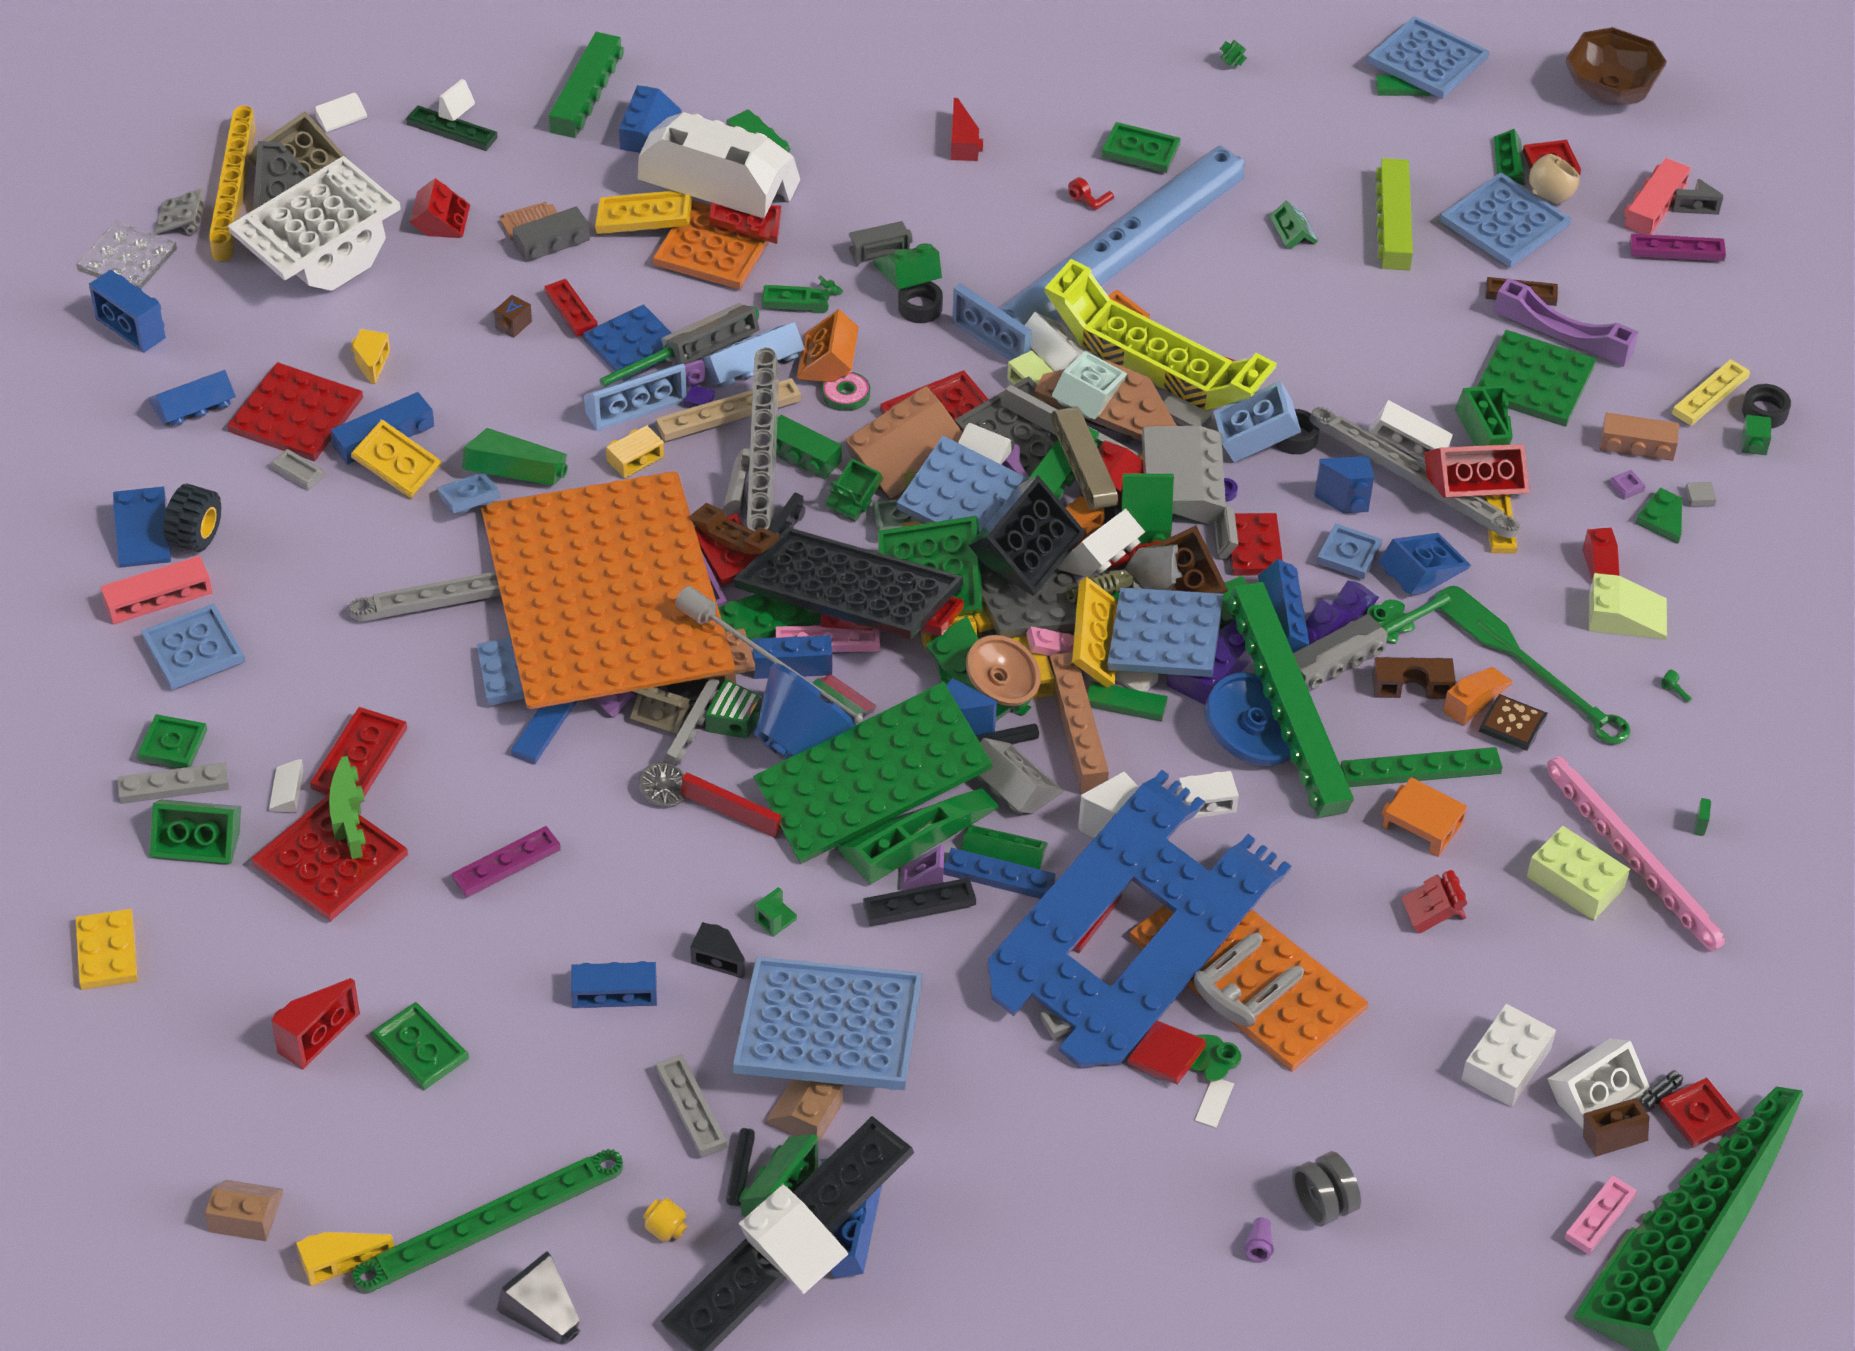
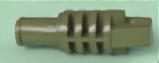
[1066,570,1133,603]

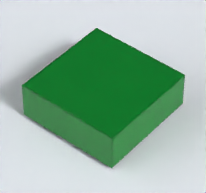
[1694,798,1711,836]

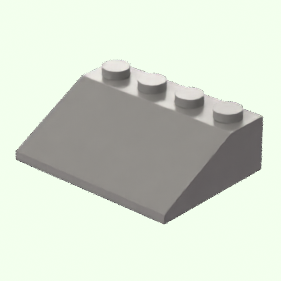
[1142,426,1226,525]

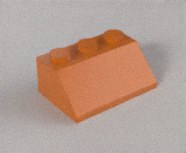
[797,309,859,382]

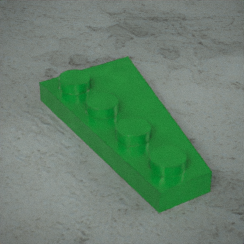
[926,615,1011,721]

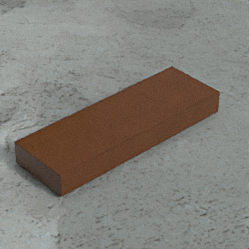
[1486,277,1558,306]

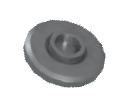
[639,762,685,808]

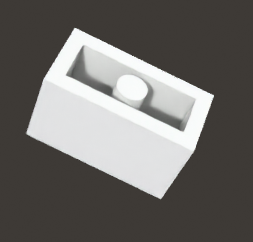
[1177,771,1239,819]

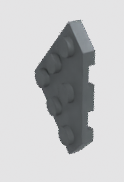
[253,141,311,210]

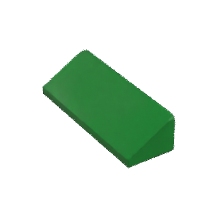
[1494,129,1526,185]
[962,825,1048,869]

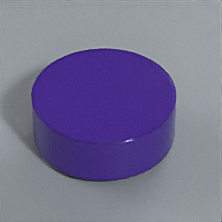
[1224,478,1238,502]

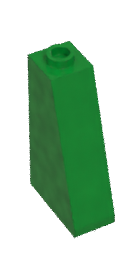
[462,428,568,486]

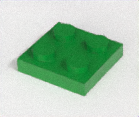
[137,714,207,768]

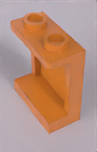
[1381,777,1467,857]

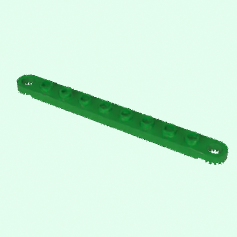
[353,1149,623,1292]

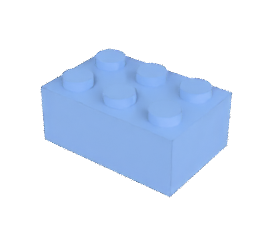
[1214,381,1301,462]

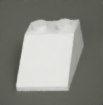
[739,1184,848,1294]

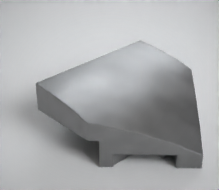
[1125,545,1182,591]

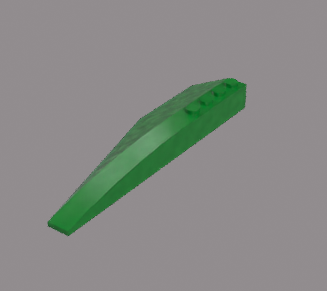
[1573,1086,1803,1351]

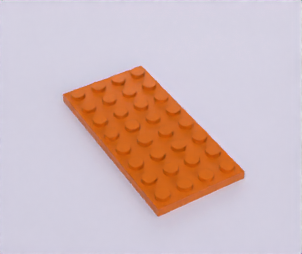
[1129,905,1368,1072]

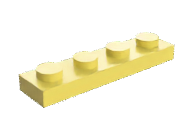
[1672,359,1750,426]

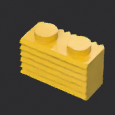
[606,425,664,478]

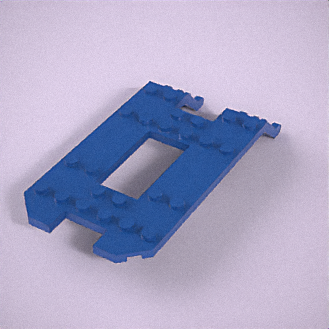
[987,770,1292,1068]

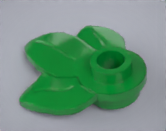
[1366,599,1415,644]
[1190,1034,1241,1081]

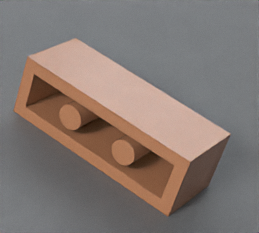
[1600,412,1679,461]

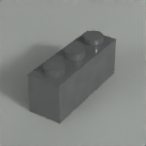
[513,206,590,262]

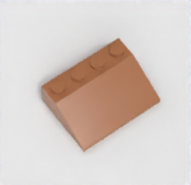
[845,386,963,500]

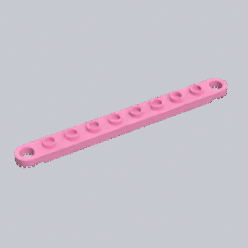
[1547,756,1725,951]

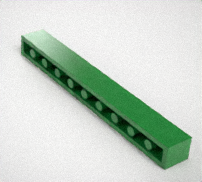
[1228,582,1354,818]

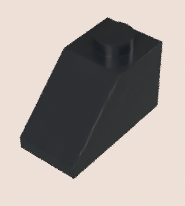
[690,922,745,979]

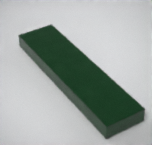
[406,105,498,151]

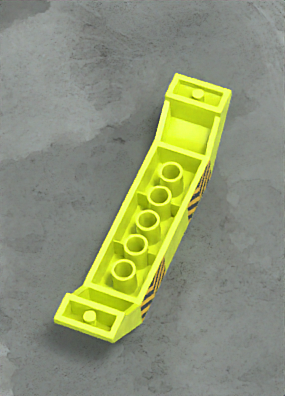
[1044,259,1277,411]

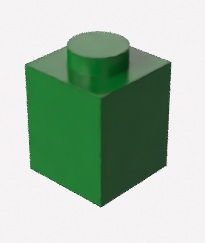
[1742,415,1771,455]

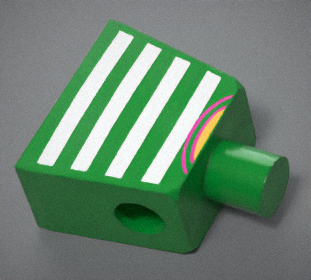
[705,679,762,739]

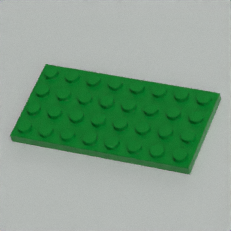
[753,681,993,864]

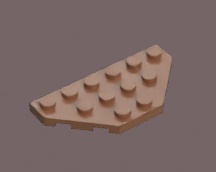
[1033,360,1176,442]

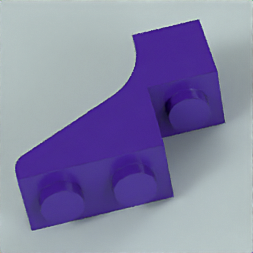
[1306,580,1379,645]

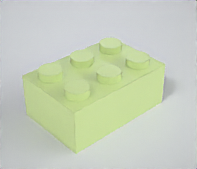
[1527,826,1630,921]

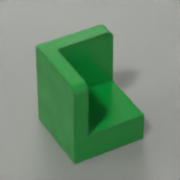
[755,887,797,937]

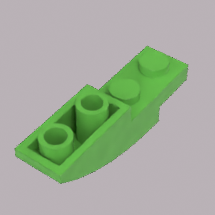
[329,756,366,859]

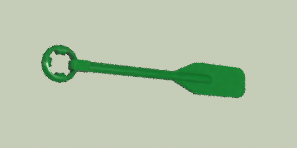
[1434,586,1631,745]

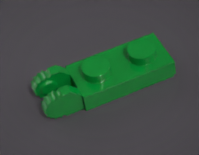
[762,285,830,313]

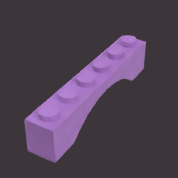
[1494,278,1638,366]

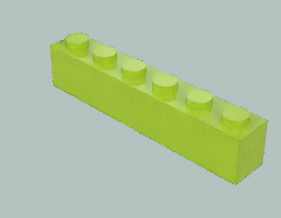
[1375,158,1413,271]

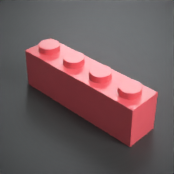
[1624,158,1691,235]
[100,556,213,625]

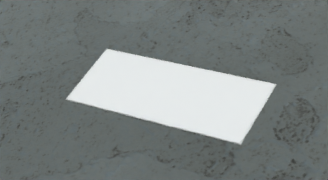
[1195,1079,1234,1128]

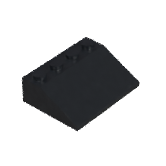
[968,475,1086,596]

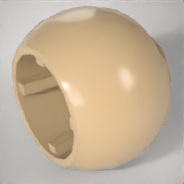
[1529,154,1579,204]

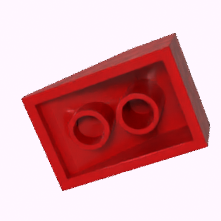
[1098,440,1144,506]
[271,978,360,1070]

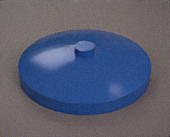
[1205,673,1291,766]

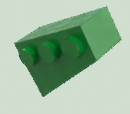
[1455,385,1513,446]

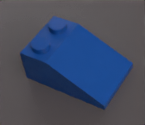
[113,486,171,568]
[1378,533,1471,595]

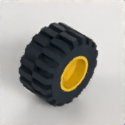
[163,483,222,553]

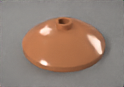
[966,635,1041,706]

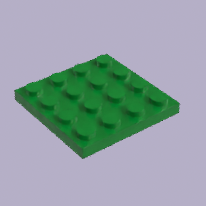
[1477,330,1597,427]
[878,516,982,616]

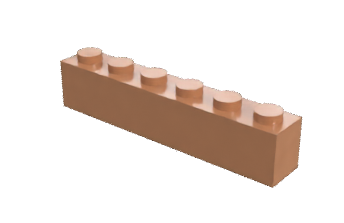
[1049,652,1109,795]

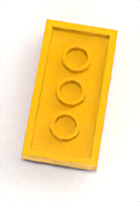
[595,191,693,234]
[1072,577,1118,688]

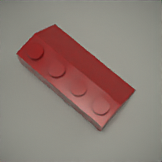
[1424,444,1530,498]

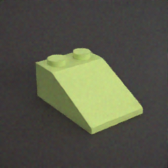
[1589,573,1667,640]

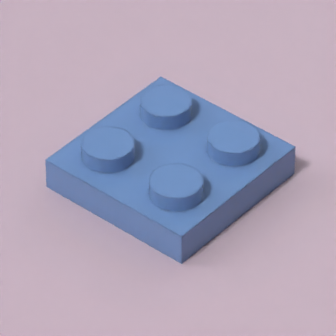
[436,473,501,514]
[1317,523,1382,580]

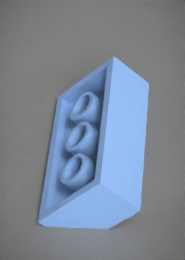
[698,322,805,387]
[584,364,686,431]

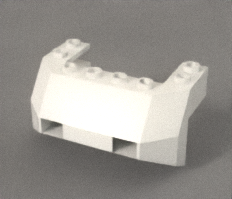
[638,112,800,218]

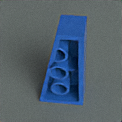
[821,1158,882,1279]

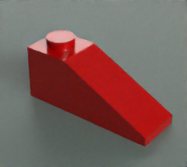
[951,98,984,161]

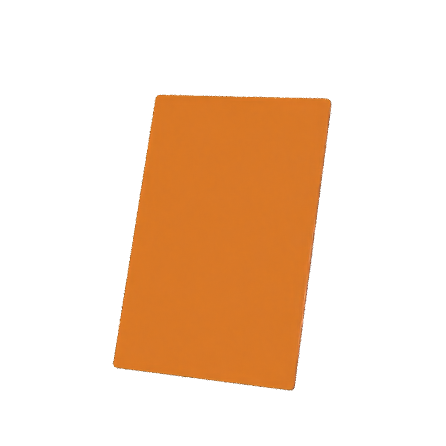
[481,471,735,709]

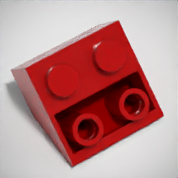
[409,178,470,238]

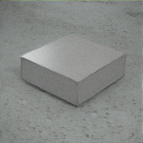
[1685,482,1717,507]

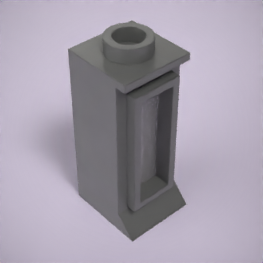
[849,221,913,267]

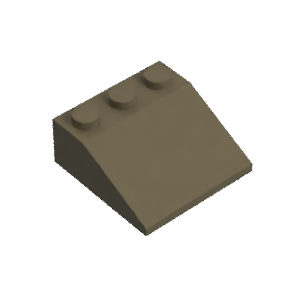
[249,111,350,175]

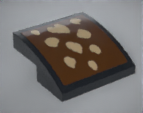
[1478,694,1548,751]

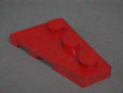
[709,202,782,244]

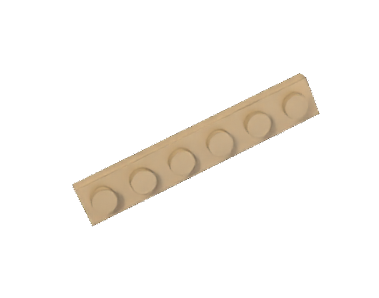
[656,378,801,441]

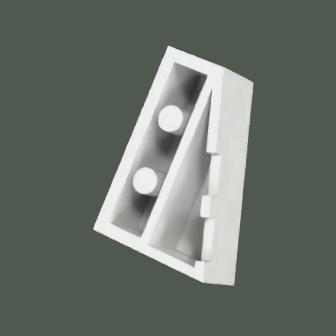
[1367,400,1453,465]

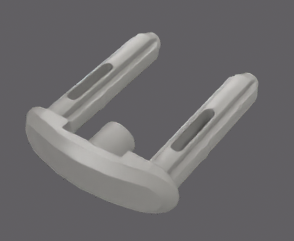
[1194,933,1304,1027]

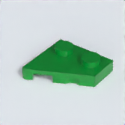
[1635,487,1682,544]

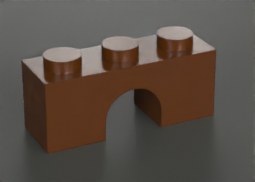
[1372,657,1456,699]

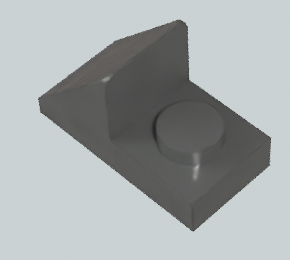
[1672,179,1723,215]

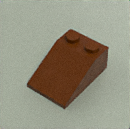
[1155,525,1228,594]

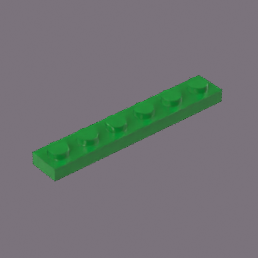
[1341,747,1503,787]

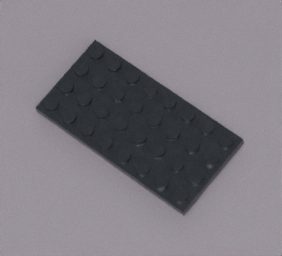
[733,527,964,639]

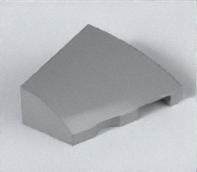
[722,448,750,518]

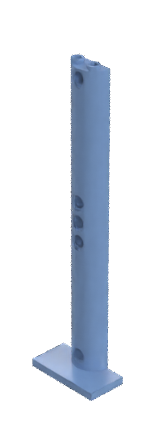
[952,145,1245,361]

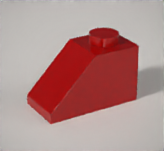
[1582,527,1620,580]

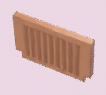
[500,202,558,241]

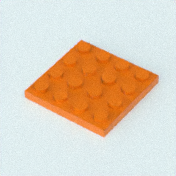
[653,200,769,290]

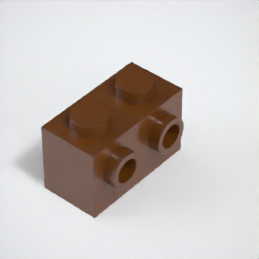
[1583,1098,1650,1157]

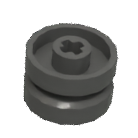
[1292,1151,1361,1227]

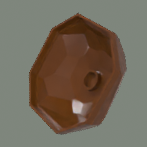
[1566,27,1667,105]

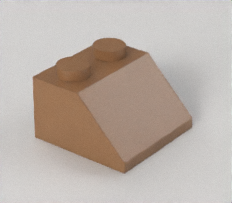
[766,1079,843,1143]
[205,1180,283,1241]

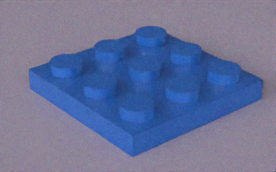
[583,304,672,381]

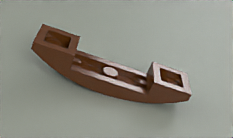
[689,503,780,554]

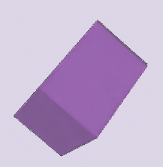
[900,845,944,890]

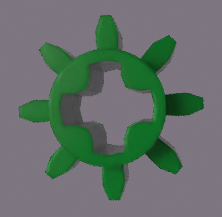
[1219,40,1247,67]

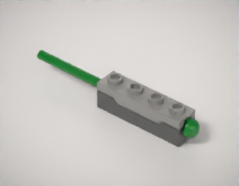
[599,303,760,387]
[1293,594,1451,690]

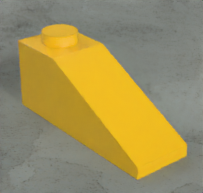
[296,1232,394,1286]

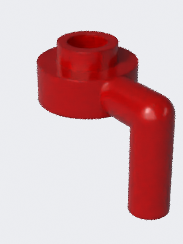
[1068,177,1114,210]

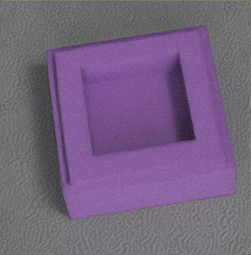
[1610,470,1646,499]

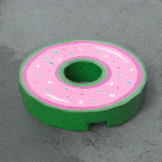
[822,372,871,411]

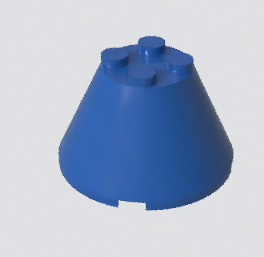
[753,663,856,760]

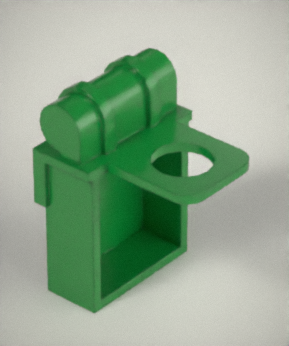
[825,459,884,521]

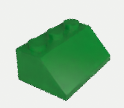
[149,799,241,864]
[739,1134,818,1217]

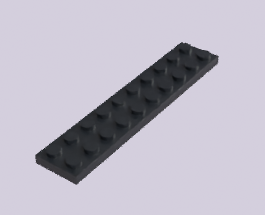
[661,1116,914,1351]

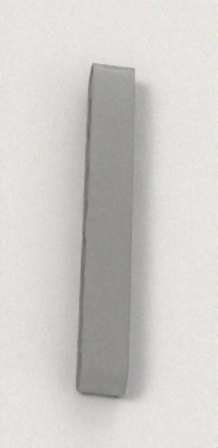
[747,347,779,531]

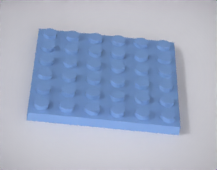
[733,957,923,1090]

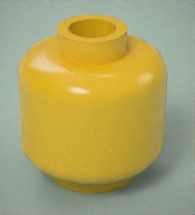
[643,1198,688,1242]

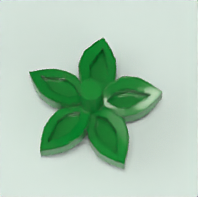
[818,275,843,295]

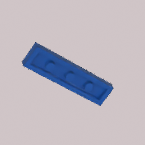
[943,847,1056,899]

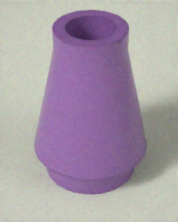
[1245,1217,1274,1262]

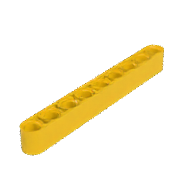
[209,105,256,262]

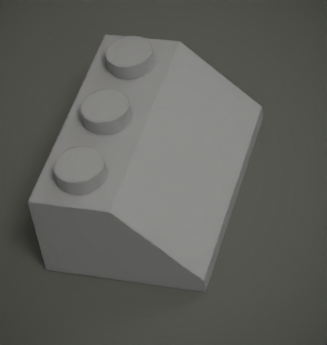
[976,738,1063,814]

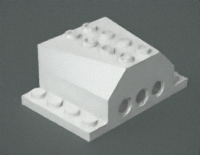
[228,156,401,291]

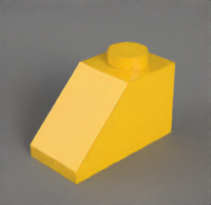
[351,329,390,384]

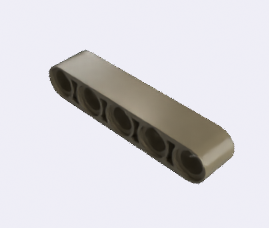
[1051,406,1118,510]

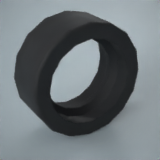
[898,281,943,323]
[1742,383,1791,428]
[1275,409,1320,454]

